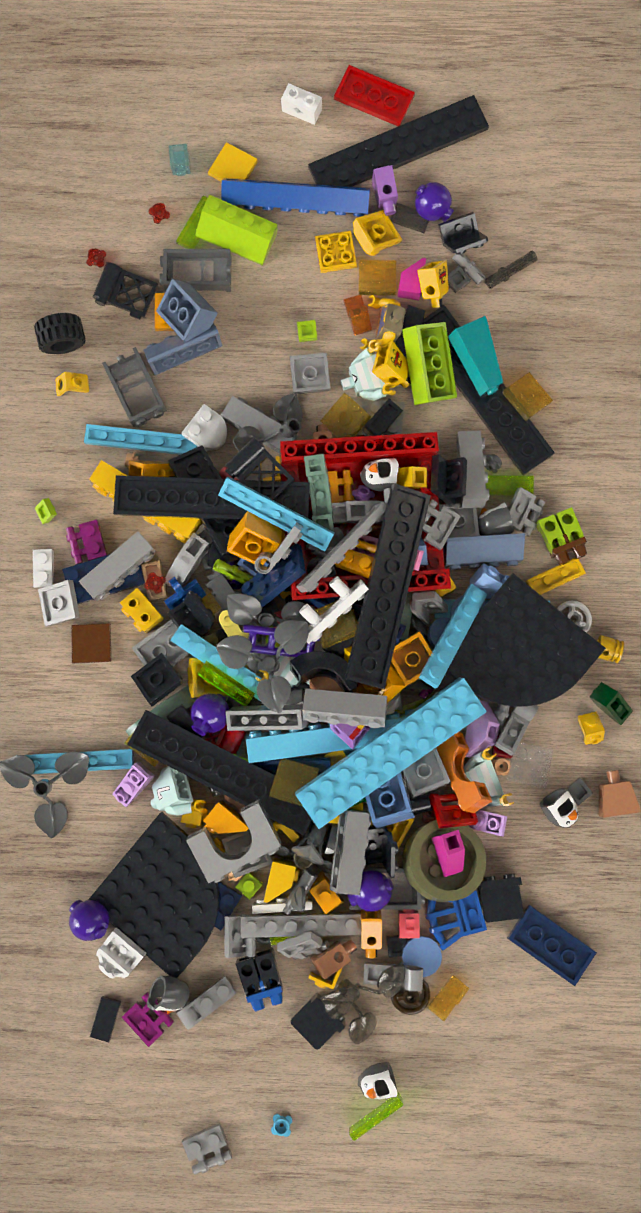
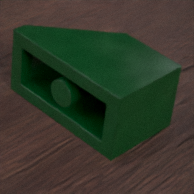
[589,682,633,725]

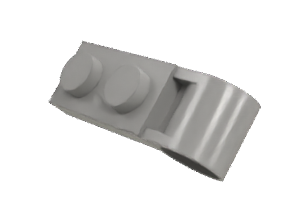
[255,522,303,574]
[495,705,539,756]
[363,962,423,991]
[176,976,236,1030]

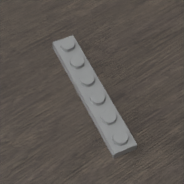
[296,502,387,593]
[241,913,361,938]

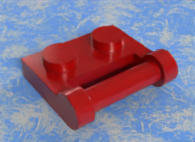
[430,793,478,829]

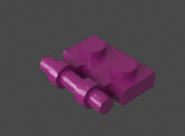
[66,519,107,565]
[121,992,174,1047]

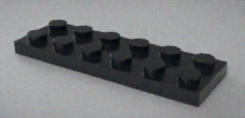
[168,445,241,557]

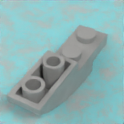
[332,501,385,524]
[164,523,213,587]

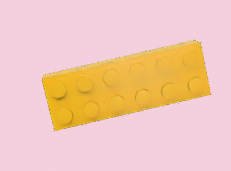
[89,460,202,544]

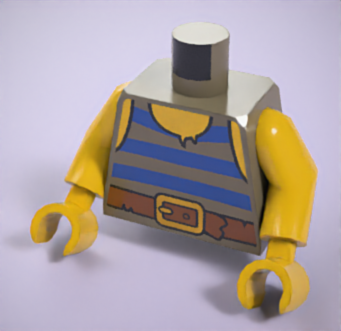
[360,295,406,350]

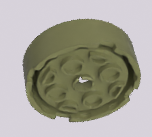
[403,820,486,902]

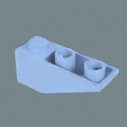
[470,563,510,599]

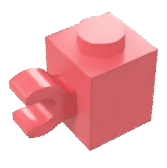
[398,909,420,938]

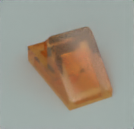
[343,294,372,336]

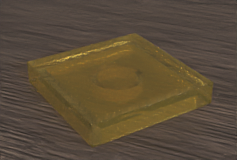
[359,260,396,296]
[502,372,553,421]
[320,392,372,438]
[314,600,358,648]
[269,758,319,807]

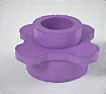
[352,485,375,501]

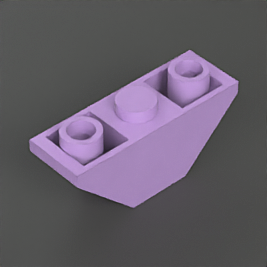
[465,700,500,758]
[113,762,155,807]
[468,810,507,837]

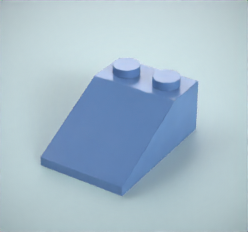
[366,772,415,829]

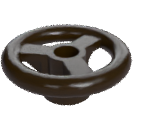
[390,979,430,1015]

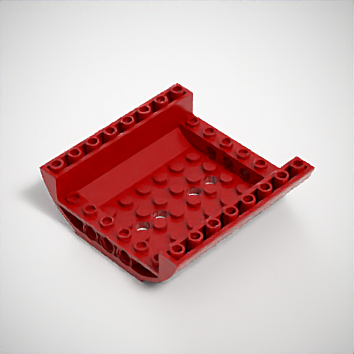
[280,432,451,600]

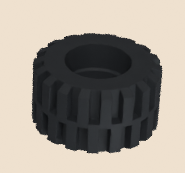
[34,313,86,354]

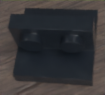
[430,454,467,506]
[131,653,183,707]

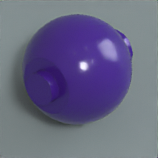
[415,182,454,222]
[191,694,230,736]
[348,870,393,912]
[69,900,109,941]

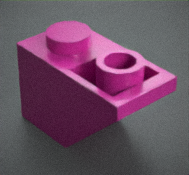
[398,258,426,301]
[432,830,465,877]

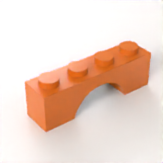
[436,732,492,813]

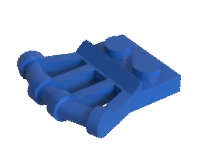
[425,890,487,951]

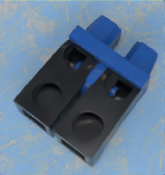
[235,948,283,1011]

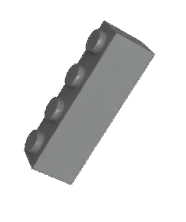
[221,396,298,454]
[456,431,489,508]
[79,531,156,601]
[302,689,387,728]
[226,704,310,731]
[330,809,371,895]

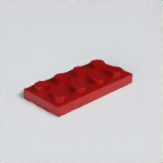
[334,65,415,126]

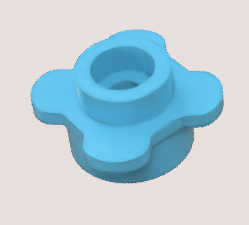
[271,1114,293,1137]

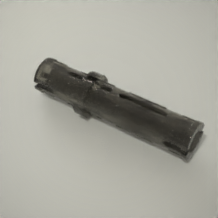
[485,250,538,289]

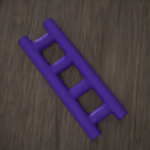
[243,624,323,657]

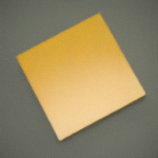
[208,142,258,182]

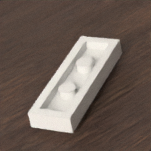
[252,896,313,914]

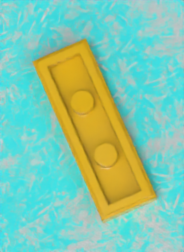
[525,557,586,595]

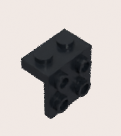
[438,212,488,255]
[167,591,215,637]
[365,825,398,879]
[479,874,524,923]
[291,992,346,1050]

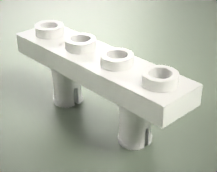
[299,576,368,644]

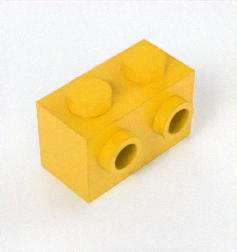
[120,588,165,633]

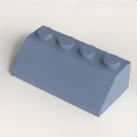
[143,323,222,375]
[443,533,525,570]

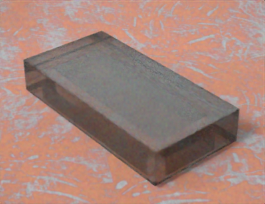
[390,203,429,234]

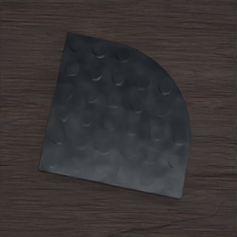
[447,573,606,707]
[88,812,220,978]

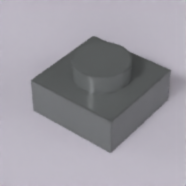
[448,266,471,293]
[566,778,593,806]

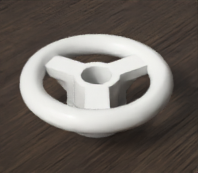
[557,601,592,633]

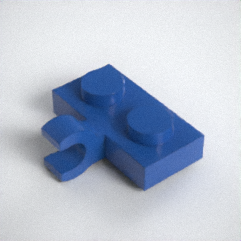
[164,577,207,610]

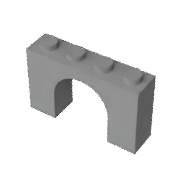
[186,799,281,883]

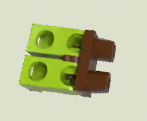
[536,507,587,566]

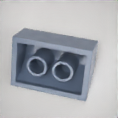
[156,279,218,342]

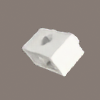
[281,83,322,125]

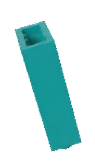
[448,316,503,396]

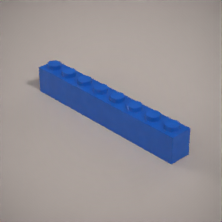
[221,178,370,217]

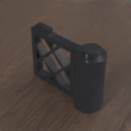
[93,262,158,320]
[225,438,295,500]

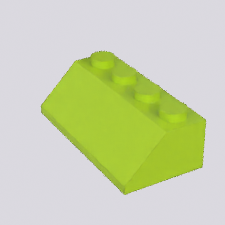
[195,195,278,266]
[402,322,457,405]

